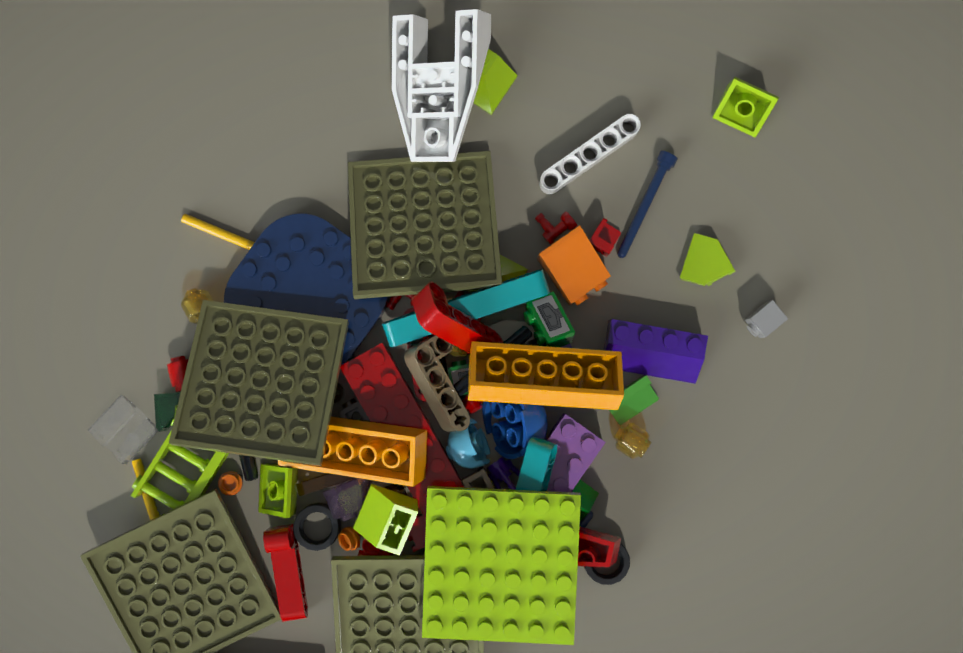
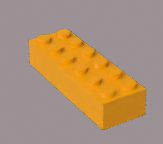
[468,341,624,410]
[278,417,427,487]

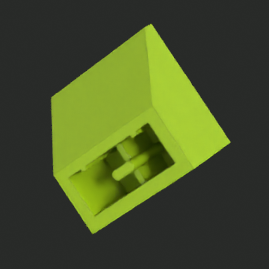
[353,484,418,555]

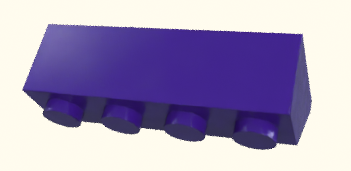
[604,319,708,384]

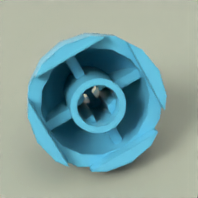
[446,418,490,469]

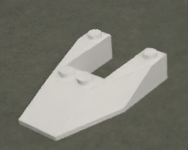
[392,9,491,162]

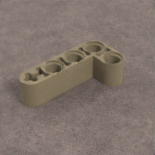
[404,335,470,432]

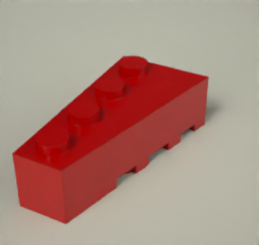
[578,526,621,567]

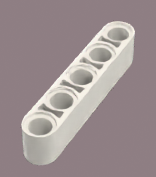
[539,114,641,194]

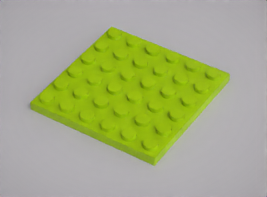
[422,486,581,645]

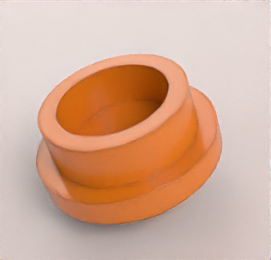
[218,471,243,496]
[338,527,360,551]

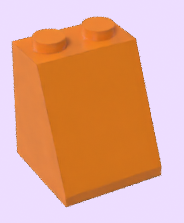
[537,225,611,306]

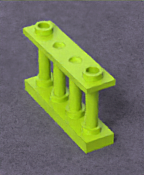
[131,417,229,509]

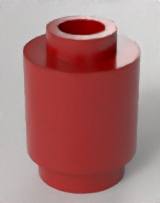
[167,356,189,392]

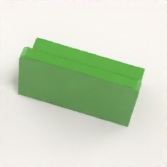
[609,375,659,425]

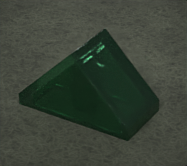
[154,392,181,432]

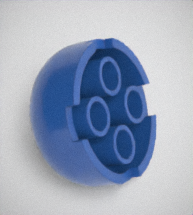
[482,401,547,459]

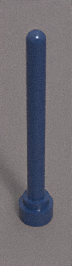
[617,150,678,258]

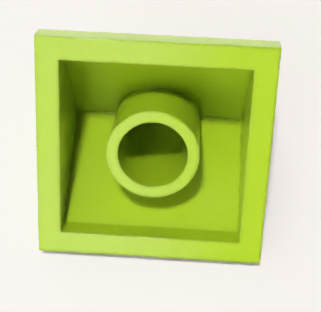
[713,77,779,138]
[258,464,298,518]

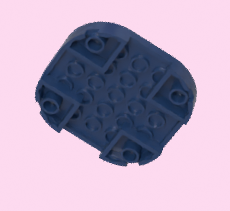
[224,214,389,369]

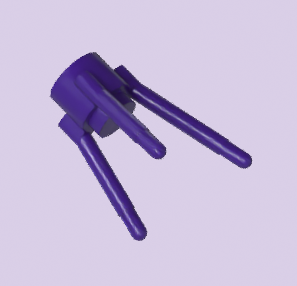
[487,457,520,490]

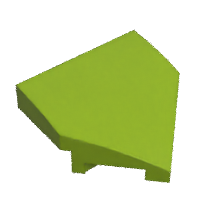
[680,233,736,286]

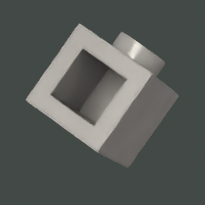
[745,300,788,338]

